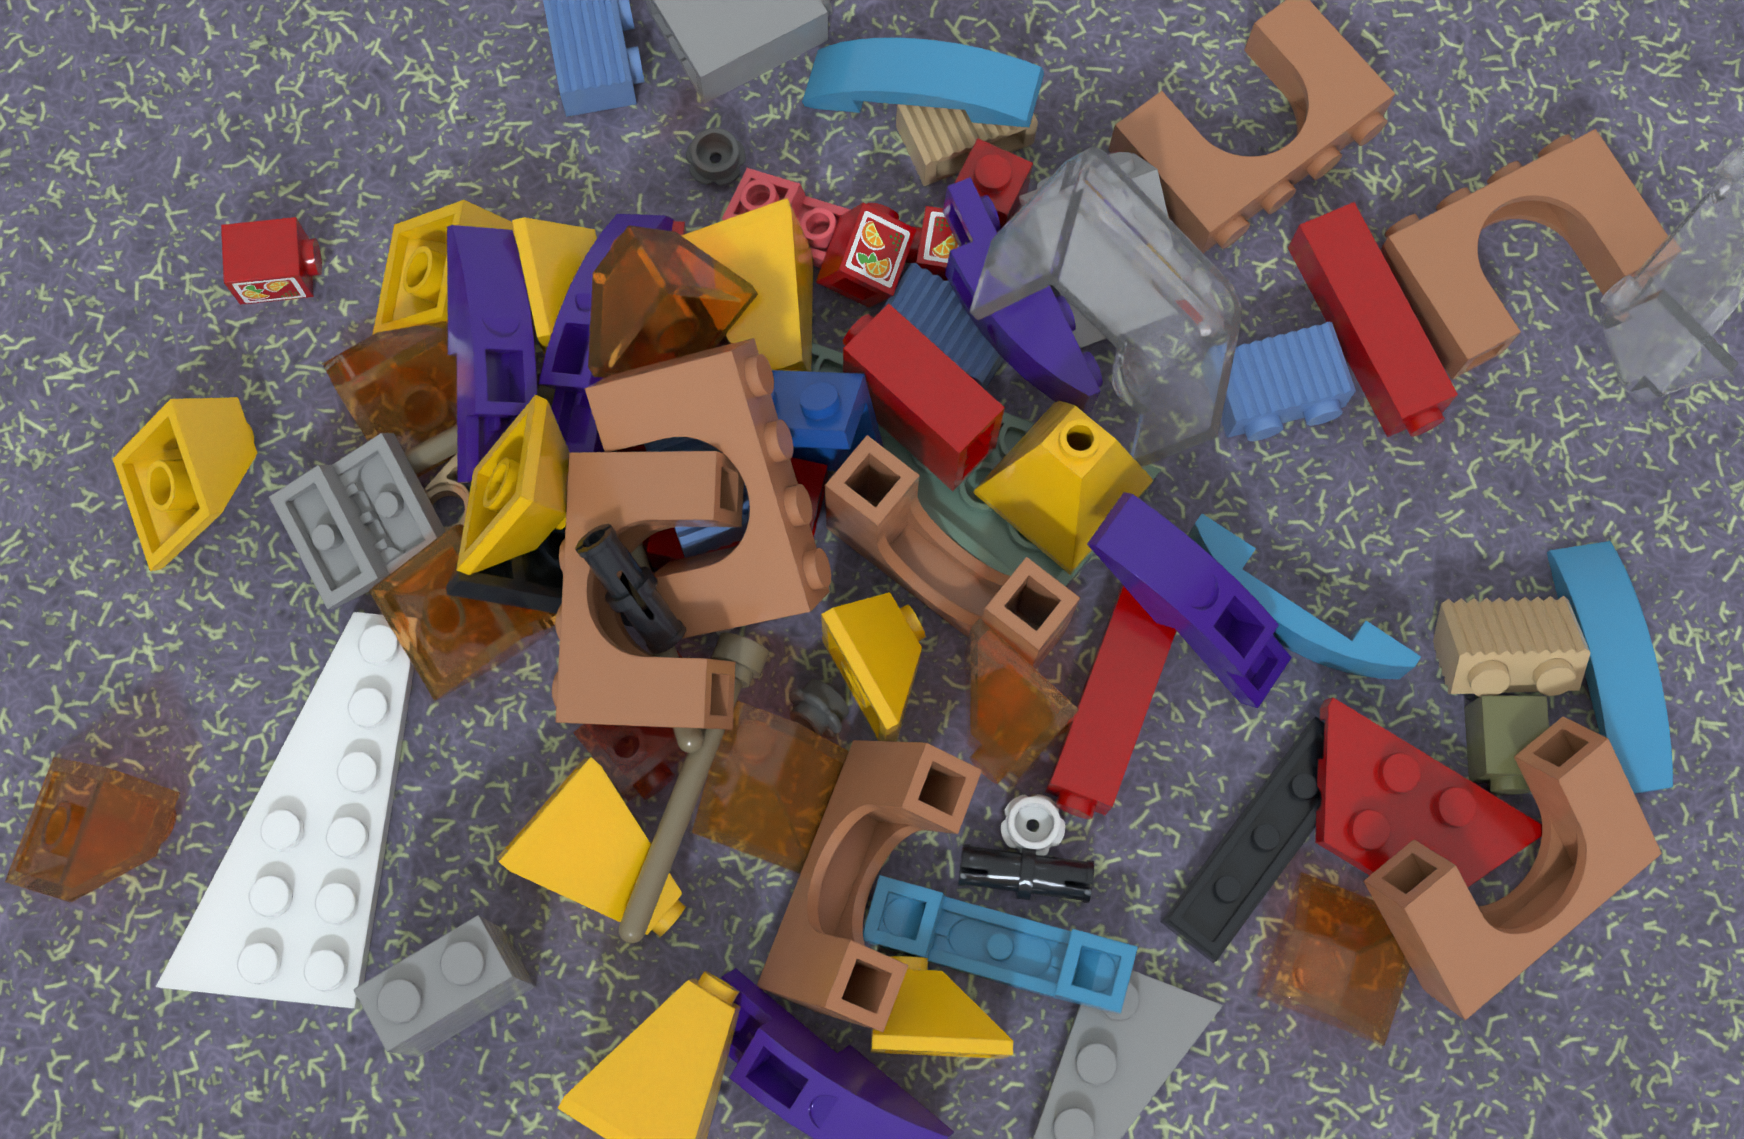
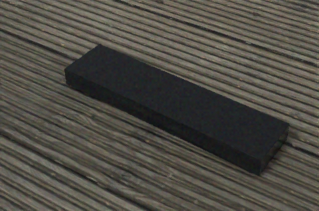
[1160,716,1325,963]

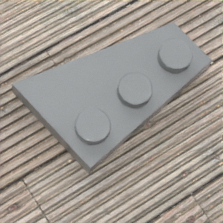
[1031,970,1223,1139]

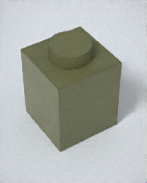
[1464,696,1549,795]

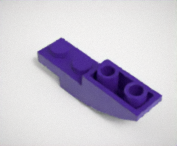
[942,177,1103,414]
[538,214,674,453]
[447,225,537,483]
[1087,492,1292,708]
[721,968,954,1139]

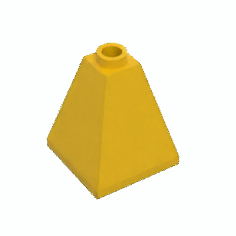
[667,198,813,372]
[974,400,1153,575]
[497,757,686,937]
[557,971,741,1139]

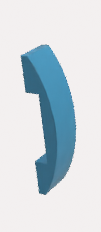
[802,38,1044,128]
[1188,514,1421,679]
[1547,541,1673,794]
[863,875,1138,1014]

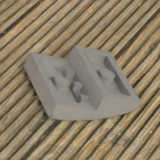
[269,433,453,609]

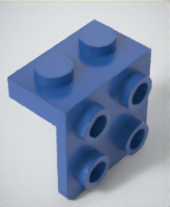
[771,370,884,471]

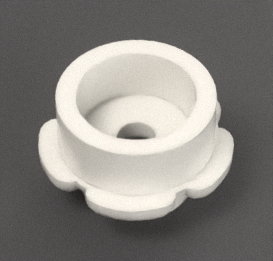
[1000,794,1065,856]

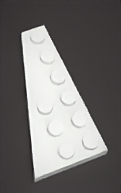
[156,612,422,1009]

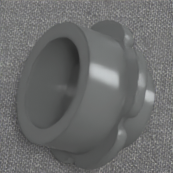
[686,128,746,186]
[789,679,849,739]

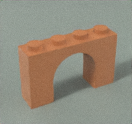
[1108,0,1395,255]
[1380,129,1677,380]
[584,338,831,639]
[825,435,1080,682]
[552,451,744,730]
[1363,717,1662,1020]
[757,740,982,1032]

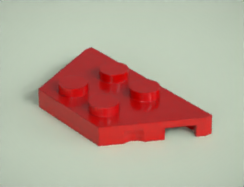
[1315,697,1542,887]

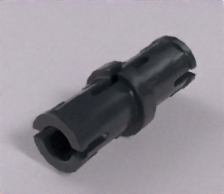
[575,524,686,654]
[958,843,1094,903]

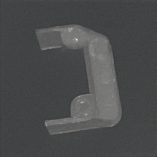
[1599,144,1744,403]
[970,147,1242,467]

